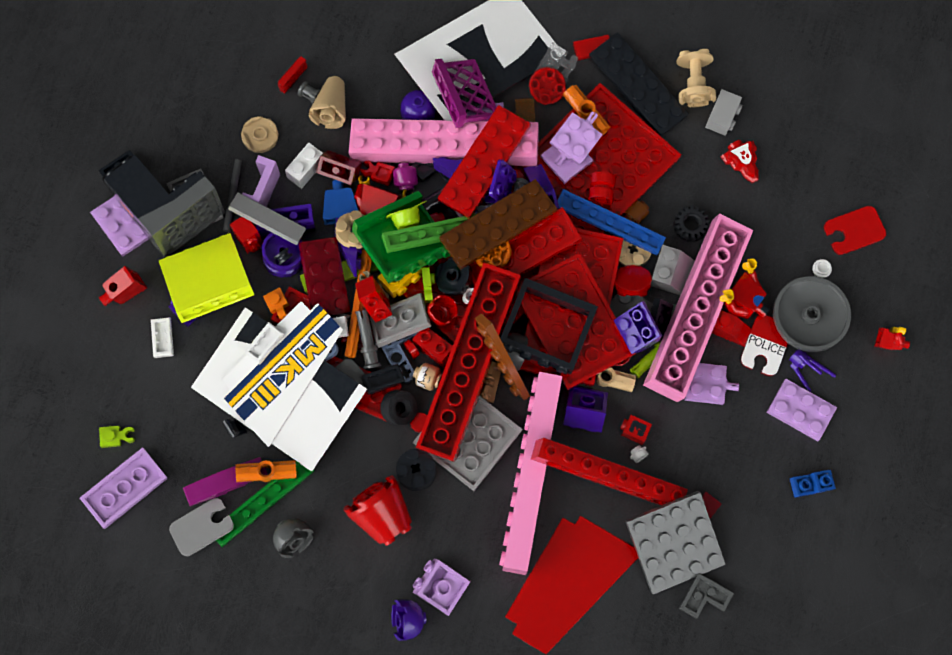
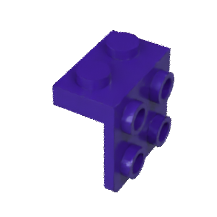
[484,159,517,205]

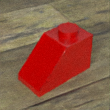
[712,310,751,347]

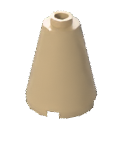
[309,76,346,129]

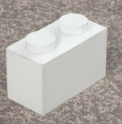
[285,142,323,189]

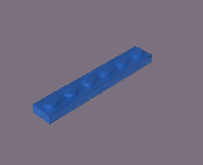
[558,189,666,256]

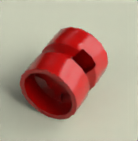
[588,172,616,205]

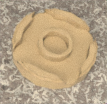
[241,116,279,153]

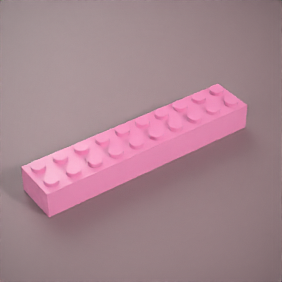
[349,119,539,166]
[643,214,753,402]
[499,372,562,575]

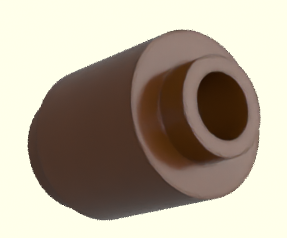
[623,201,649,224]

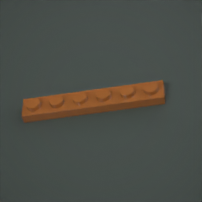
[475,314,530,401]

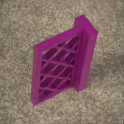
[432,59,497,128]

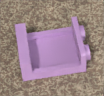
[242,155,280,207]

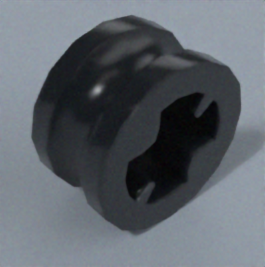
[274,247,293,265]

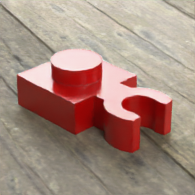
[360,161,395,186]

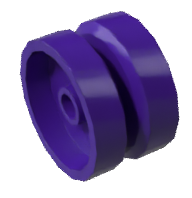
[262,233,302,278]

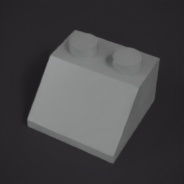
[651,245,695,295]

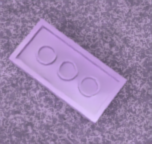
[80,447,168,529]

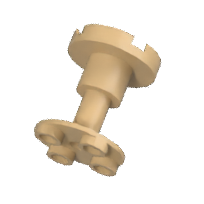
[676,49,716,107]

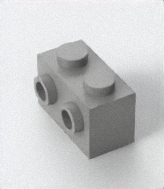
[705,89,743,136]

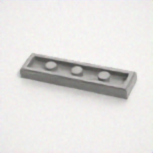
[228,193,306,245]

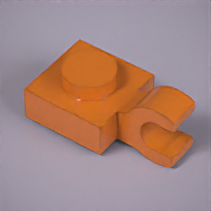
[263,287,289,320]

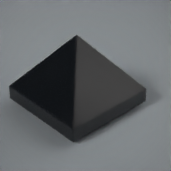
[223,417,247,438]

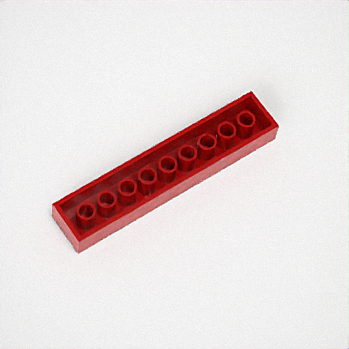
[416,263,521,462]

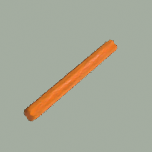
[345,249,372,358]

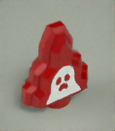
[721,140,759,183]

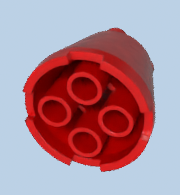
[343,475,412,546]

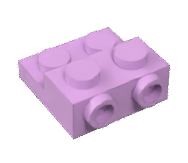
[413,558,470,616]

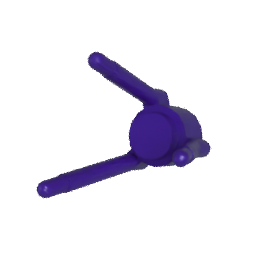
[789,349,836,393]

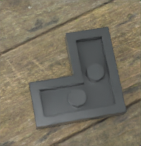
[679,573,734,619]

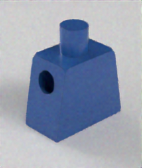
[323,180,358,225]

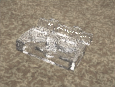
[535,42,578,83]

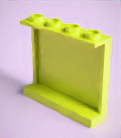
[158,233,254,323]

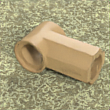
[596,368,636,392]

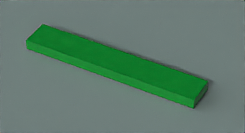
[216,461,315,547]

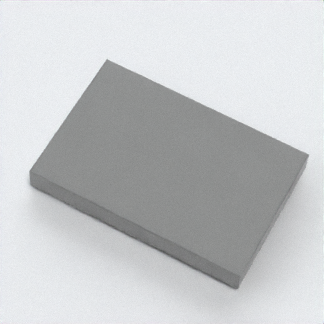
[369,293,431,348]

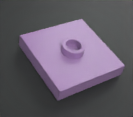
[540,146,593,184]

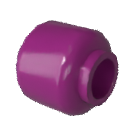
[393,163,418,191]

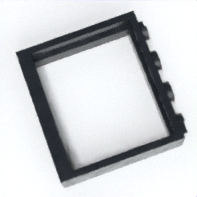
[500,278,598,375]

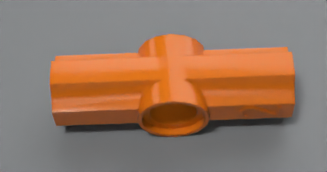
[563,85,610,135]
[235,460,296,482]

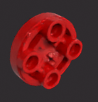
[529,67,566,105]
[614,265,652,297]

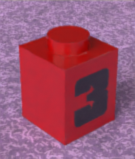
[620,415,652,445]

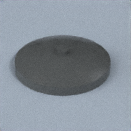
[773,276,851,352]

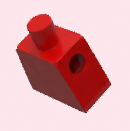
[99,266,147,306]

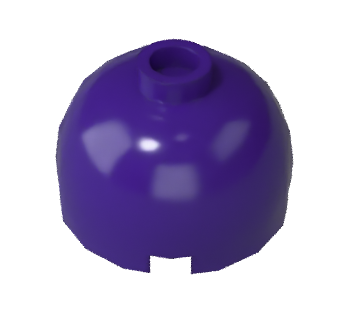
[400,90,437,120]
[391,599,427,641]

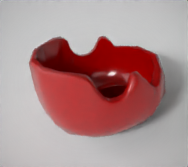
[427,295,458,326]

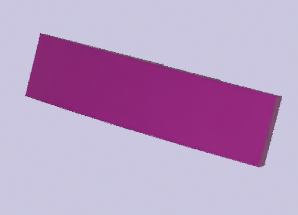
[183,457,268,506]

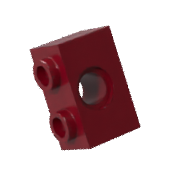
[316,150,362,185]

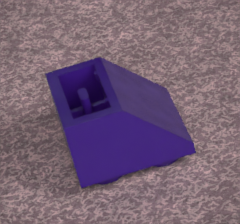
[614,301,662,354]

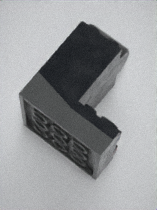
[102,155,225,258]

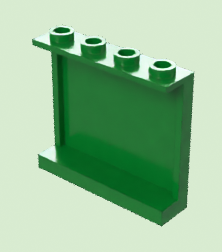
[352,191,450,284]

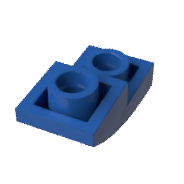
[790,470,836,498]

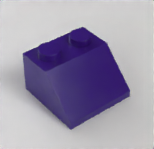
[563,386,608,432]

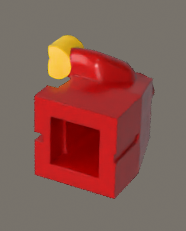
[874,327,910,350]

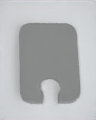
[169,498,234,556]

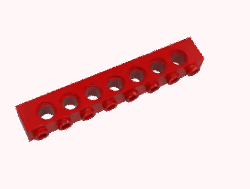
[531,438,688,505]

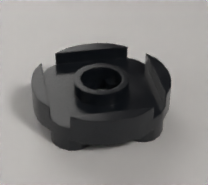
[434,257,473,296]

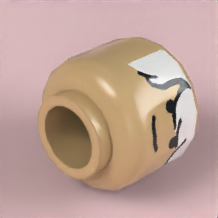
[413,363,442,391]

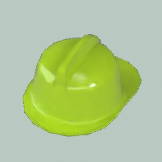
[386,200,427,230]

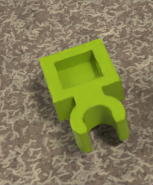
[422,267,435,303]
[99,426,135,448]

